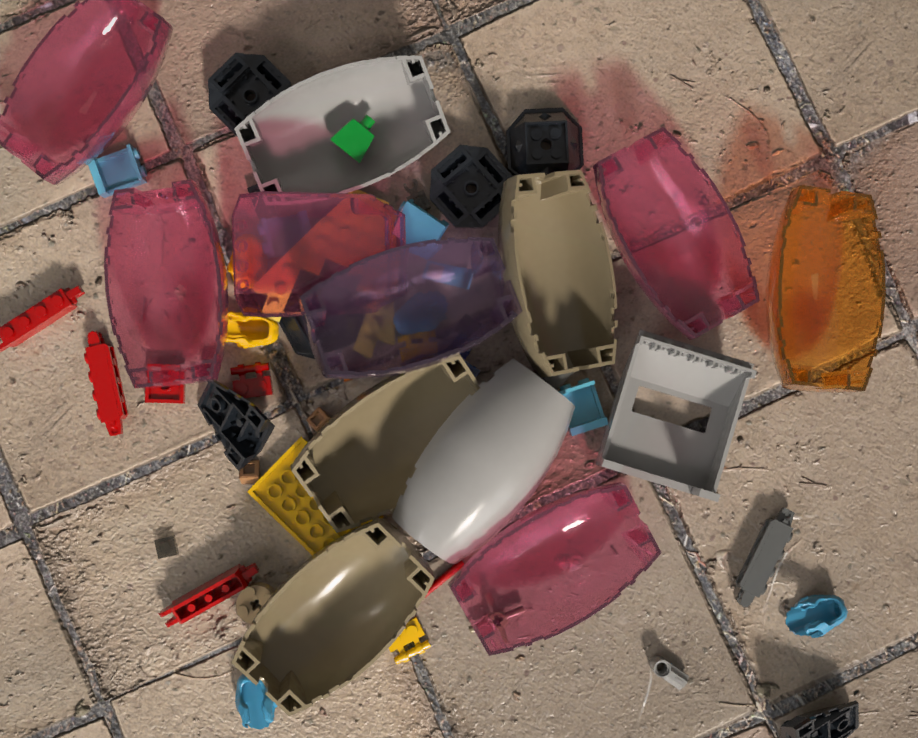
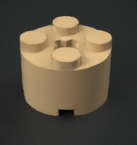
[236,582,275,624]

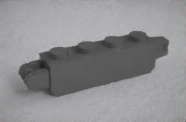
[735,507,795,608]

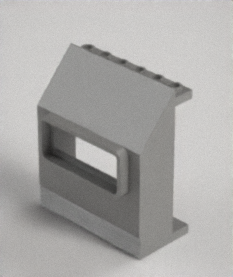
[595,329,757,502]

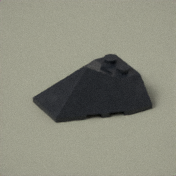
[197,378,275,471]
[780,700,859,738]

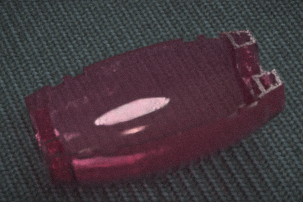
[104,179,229,389]

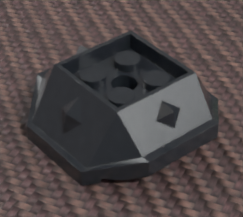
[208,53,292,137]
[506,107,584,176]
[430,144,513,229]

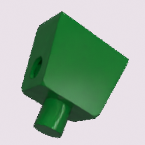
[330,114,375,163]

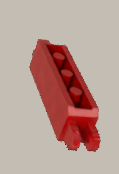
[0,286,85,353]
[84,331,128,436]
[158,563,259,627]

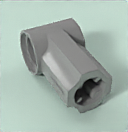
[650,655,689,690]

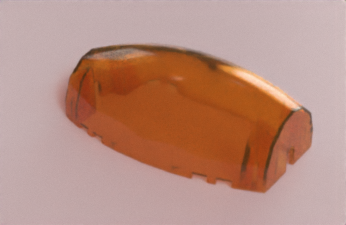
[766,185,886,393]

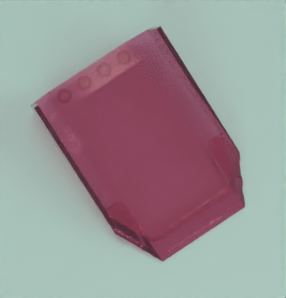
[232,191,407,317]

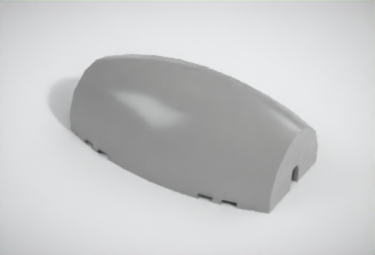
[234,55,450,204]
[392,359,575,564]

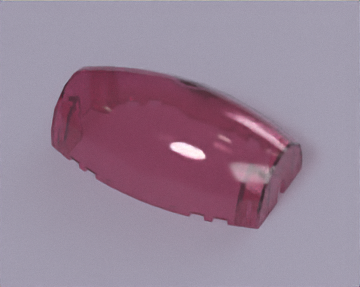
[0,0,173,186]
[593,127,760,340]
[448,482,662,656]

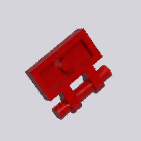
[230,362,274,399]

